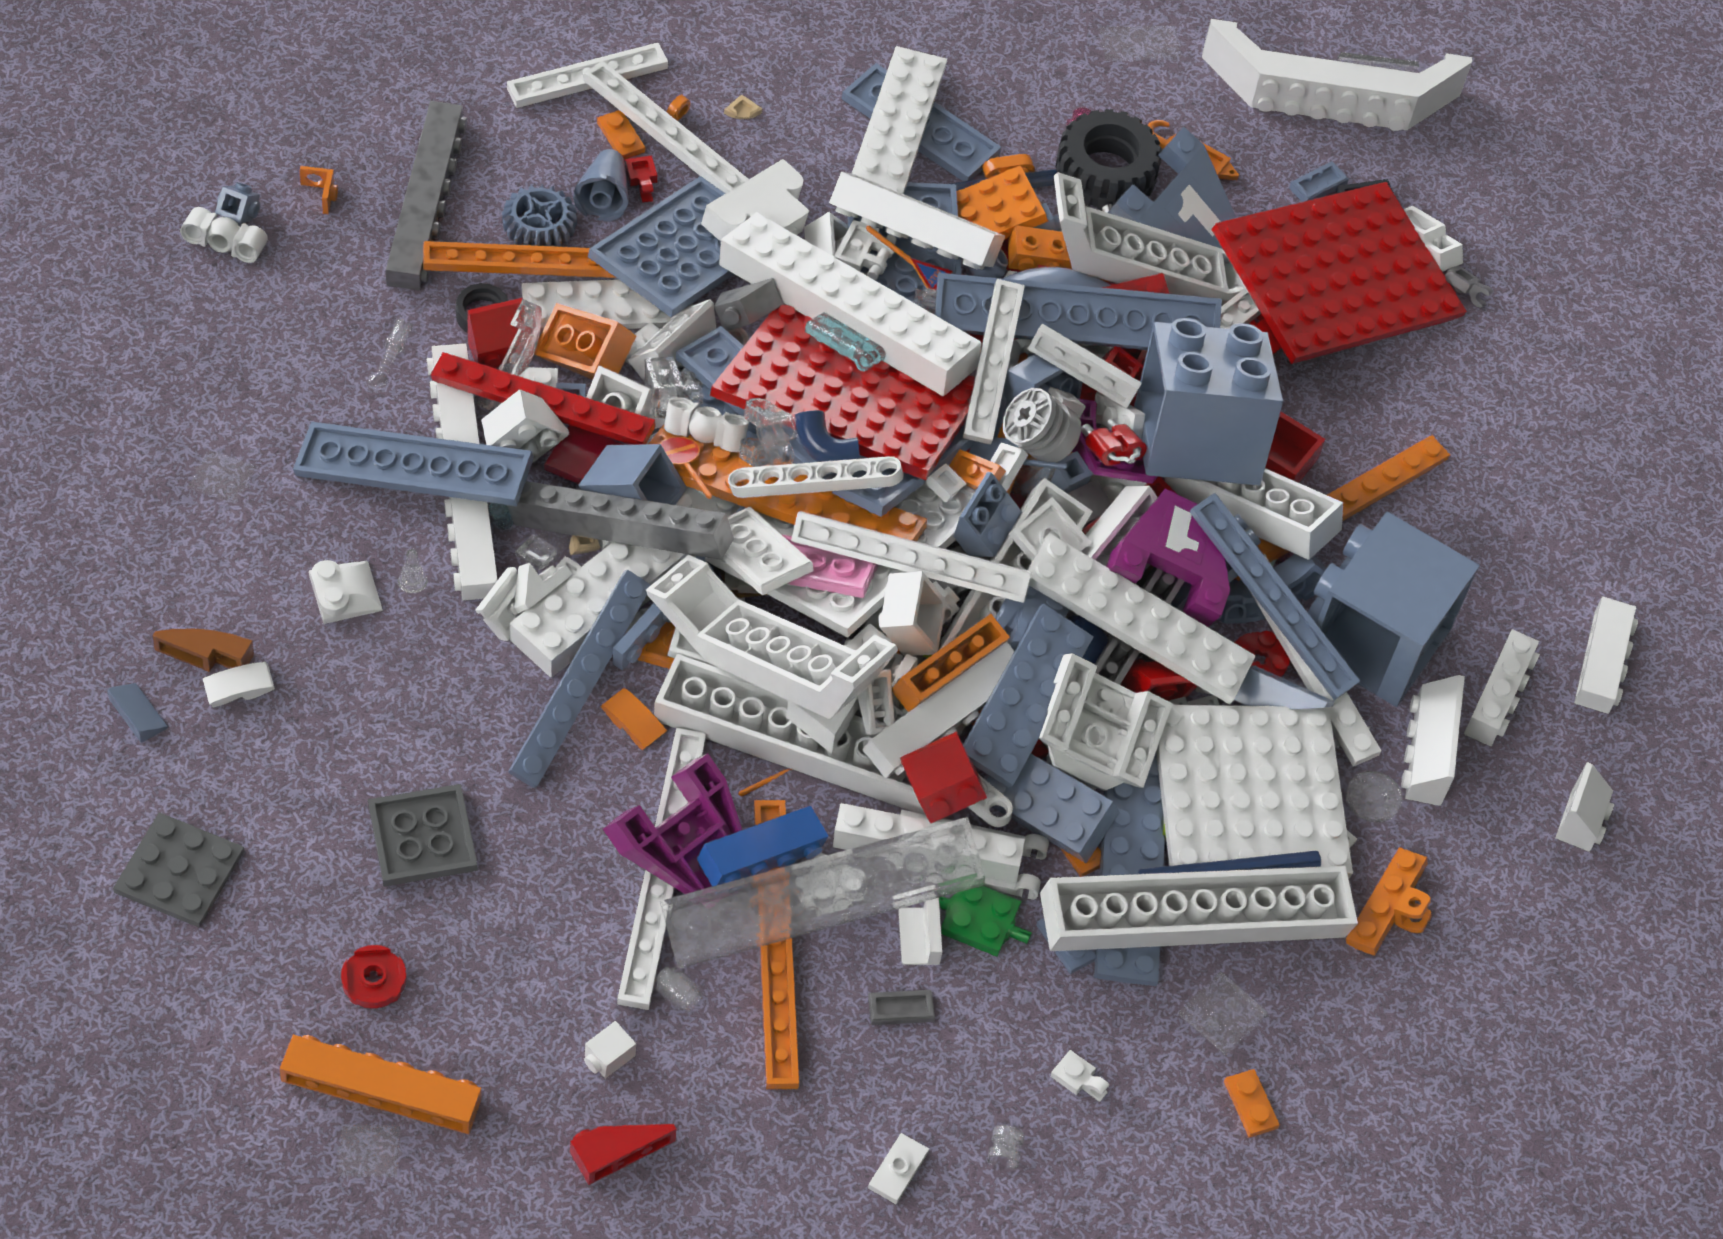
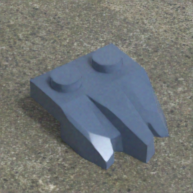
[995,586,1070,651]

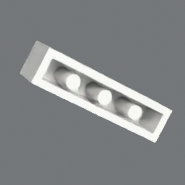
[1574,596,1638,714]

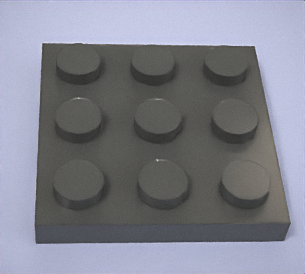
[368,784,478,887]
[113,812,244,928]

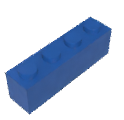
[697,806,828,890]

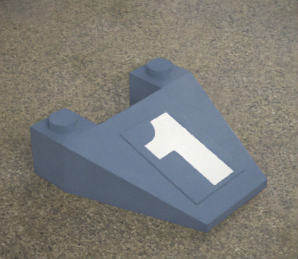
[1107,127,1236,248]

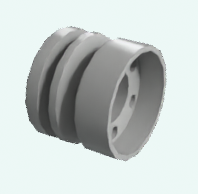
[1003,388,1081,463]

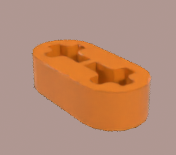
[982,154,1035,178]

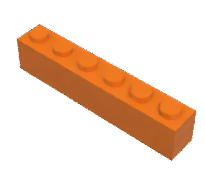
[279,1034,481,1134]

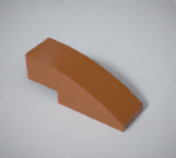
[153,628,254,672]

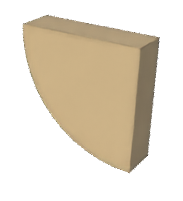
[724,95,762,119]
[569,535,601,555]

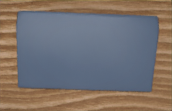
[107,683,168,743]

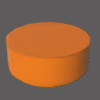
[666,94,691,121]

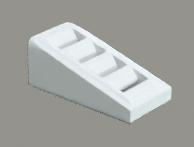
[857,670,895,735]

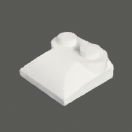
[309,560,383,624]

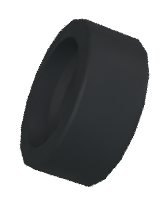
[456,283,509,333]

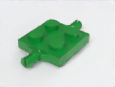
[932,878,1032,957]

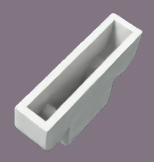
[701,159,809,241]

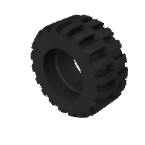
[1055,109,1162,211]

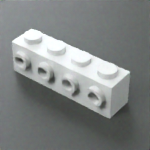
[1464,629,1540,746]

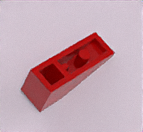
[570,1124,677,1185]

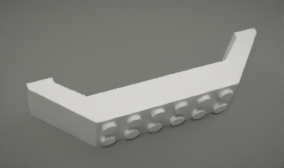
[1202,19,1472,131]
[1054,172,1246,306]
[646,555,898,719]

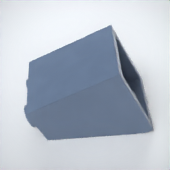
[578,444,687,505]

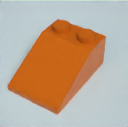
[533,303,637,380]

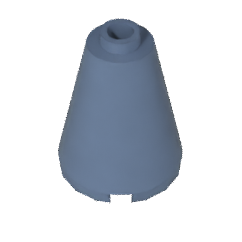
[573,149,629,222]

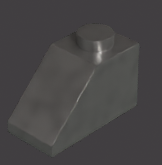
[714,278,783,331]

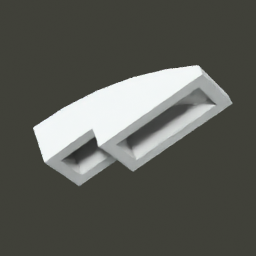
[1404,206,1463,272]

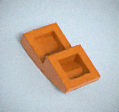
[600,688,667,750]

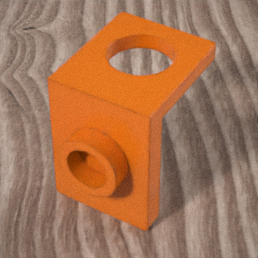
[300,166,338,215]

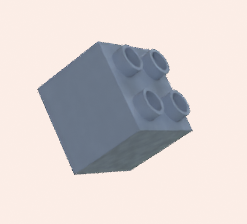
[1134,318,1283,485]
[1307,511,1480,707]

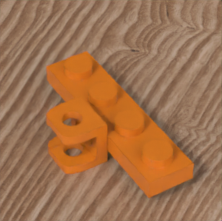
[1346,847,1432,956]

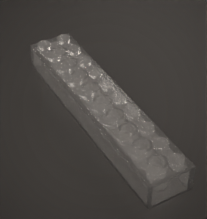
[660,817,985,969]

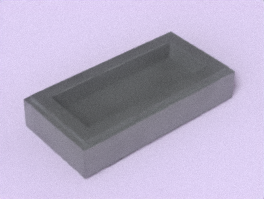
[868,990,935,1025]

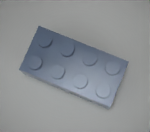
[986,753,1119,863]

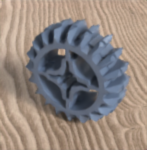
[502,184,577,247]

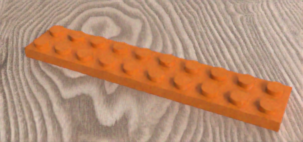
[648,424,927,542]

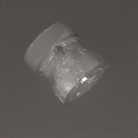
[987,1125,1025,1169]

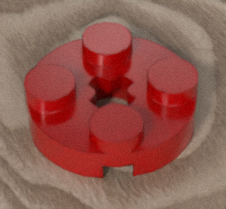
[1234,630,1290,678]
[341,945,406,1009]

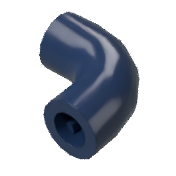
[795,410,860,462]

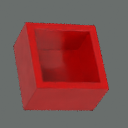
[1265,411,1326,483]

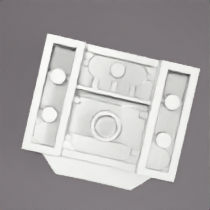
[1039,653,1173,791]

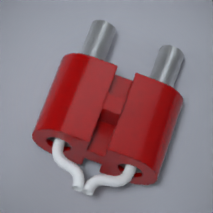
[1081,419,1147,466]

